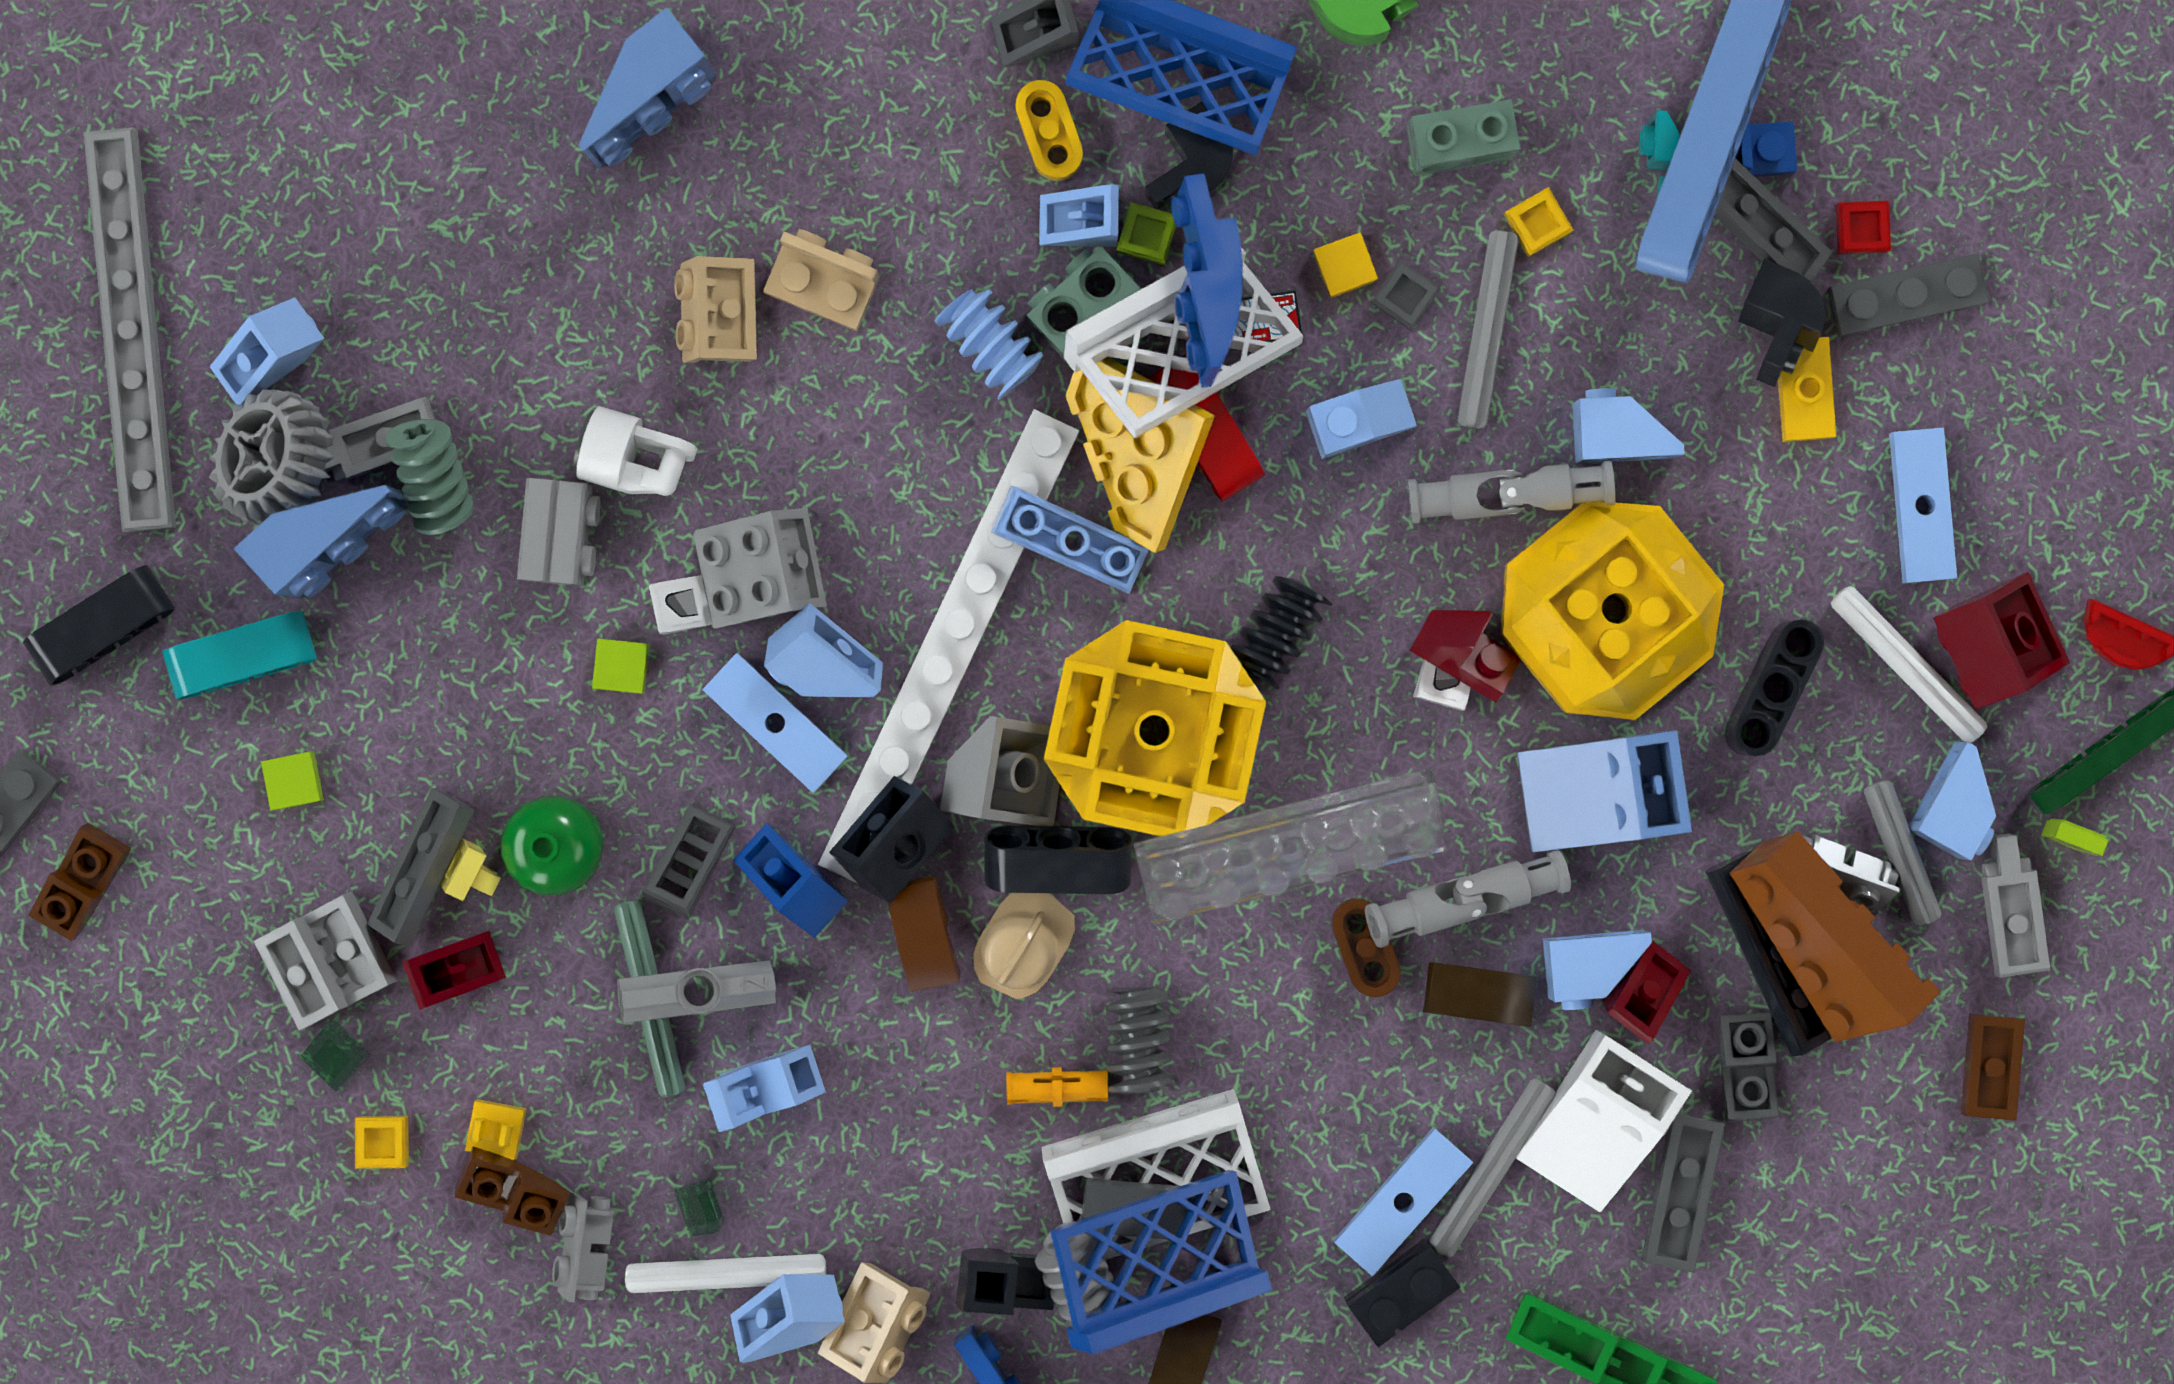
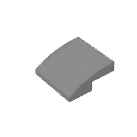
[254,892,398,1031]

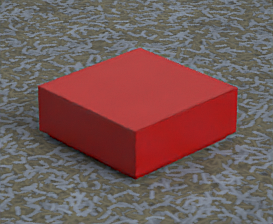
[1835,201,1891,255]

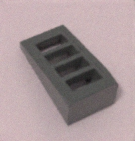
[642,803,735,920]

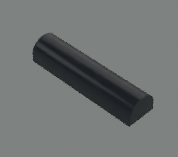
[1705,851,1832,1056]

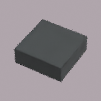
[1370,260,1441,331]

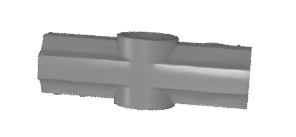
[617,960,776,1023]

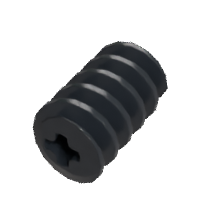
[1230,576,1332,690]

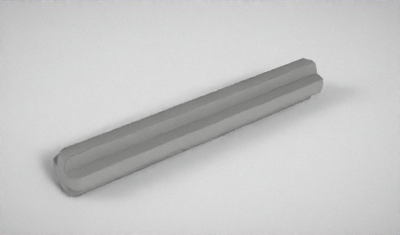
[1457,231,1519,429]
[1429,1078,1555,1258]

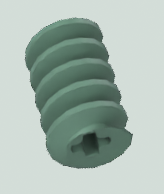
[385,419,475,535]

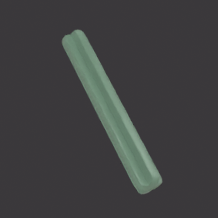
[614,900,686,1098]

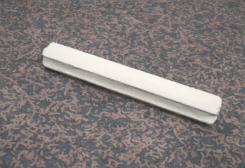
[1831,586,1988,743]
[625,1254,826,1293]

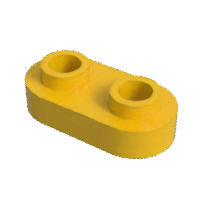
[1016,80,1083,181]

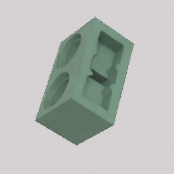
[1406,99,1520,177]
[1027,246,1141,365]

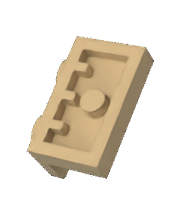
[763,229,880,332]
[674,256,757,363]
[817,1262,930,1383]

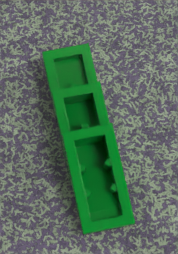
[1505,1293,1719,1384]

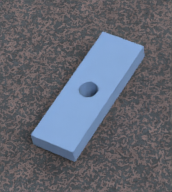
[1889,428,1957,584]
[991,486,1149,594]
[702,653,849,793]
[1333,1127,1473,1277]

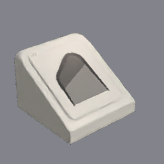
[649,575,712,635]
[1413,660,1470,711]

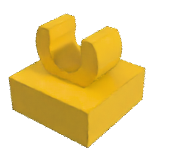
[465,1099,527,1160]

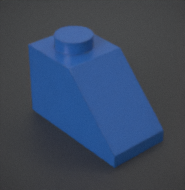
[733,823,849,938]

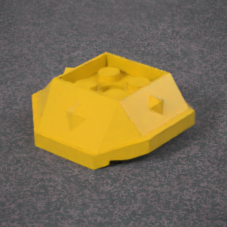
[1500,501,1724,720]
[1044,620,1266,841]

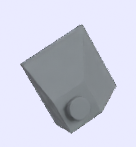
[940,716,1060,826]

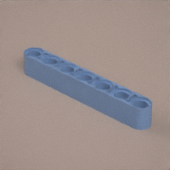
[1636,0,1792,283]

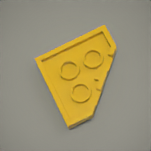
[1065,357,1215,553]

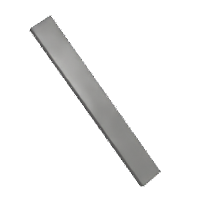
[83,127,176,533]

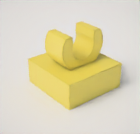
[440,838,501,901]

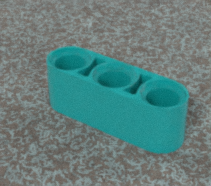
[162,611,317,700]

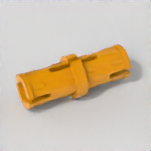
[1006,1067,1108,1107]

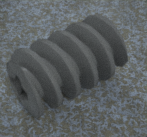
[1106,987,1172,1093]

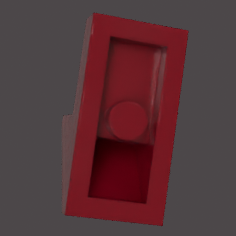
[1409,610,1521,703]
[1602,941,1691,1044]

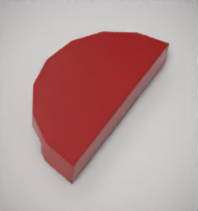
[2083,599,2174,670]

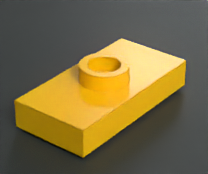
[1778,337,1836,442]

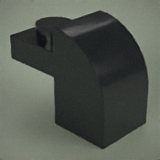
[1145,101,1233,210]
[1738,259,1825,387]
[956,1248,1054,1315]

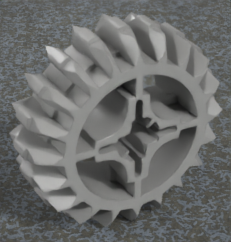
[209,389,334,525]

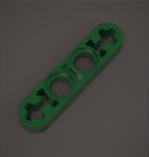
[2028,687,2174,815]

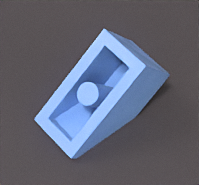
[210,298,324,405]
[1305,379,1417,460]
[1573,388,1684,464]
[764,603,883,697]
[1908,742,1996,861]
[1543,930,1652,1010]
[730,1274,845,1362]

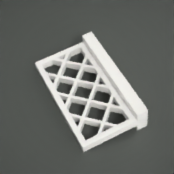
[1064,247,1303,438]
[1042,1089,1271,1260]

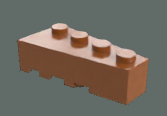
[1730,831,1941,1042]

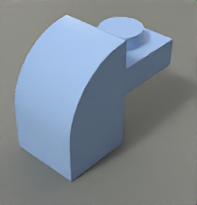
[703,1044,826,1132]

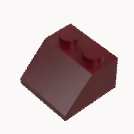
[1933,572,2070,710]

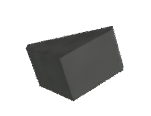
[990,0,1079,66]

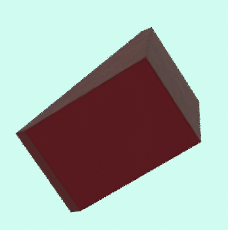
[402,931,506,1010]

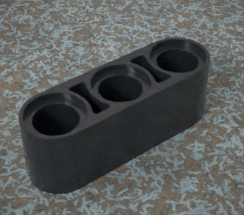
[23,565,175,686]
[1725,619,1825,756]
[984,825,1132,894]

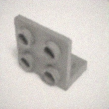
[694,508,827,629]

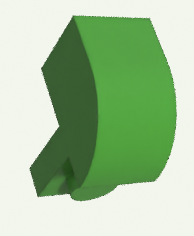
[1307,0,1419,46]

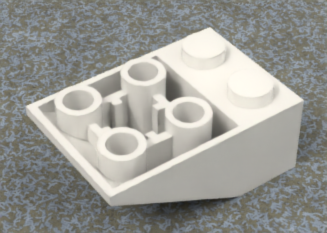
[1516,1030,1692,1212]

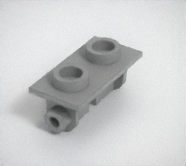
[1803,834,1900,911]
[552,1192,615,1302]

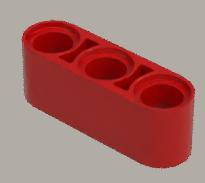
[1146,353,1265,502]

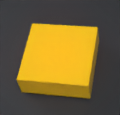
[1503,187,1574,257]
[1313,232,1378,299]
[355,1116,409,1169]

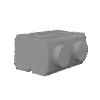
[517,478,601,587]

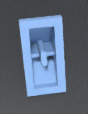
[1039,184,1119,247]

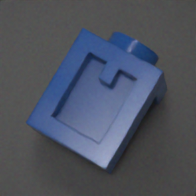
[1736,121,1797,177]

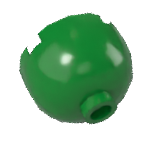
[501,796,604,896]

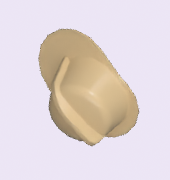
[973,893,1075,999]

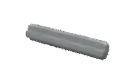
[1864,780,1942,925]

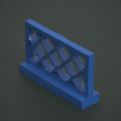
[1065,0,1297,155]
[1050,1170,1272,1355]

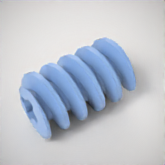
[934,289,1044,400]

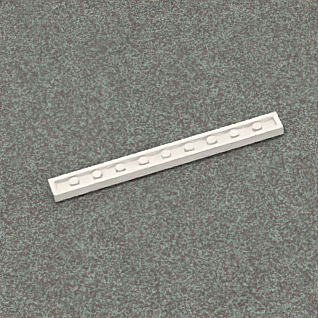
[818,409,1079,883]

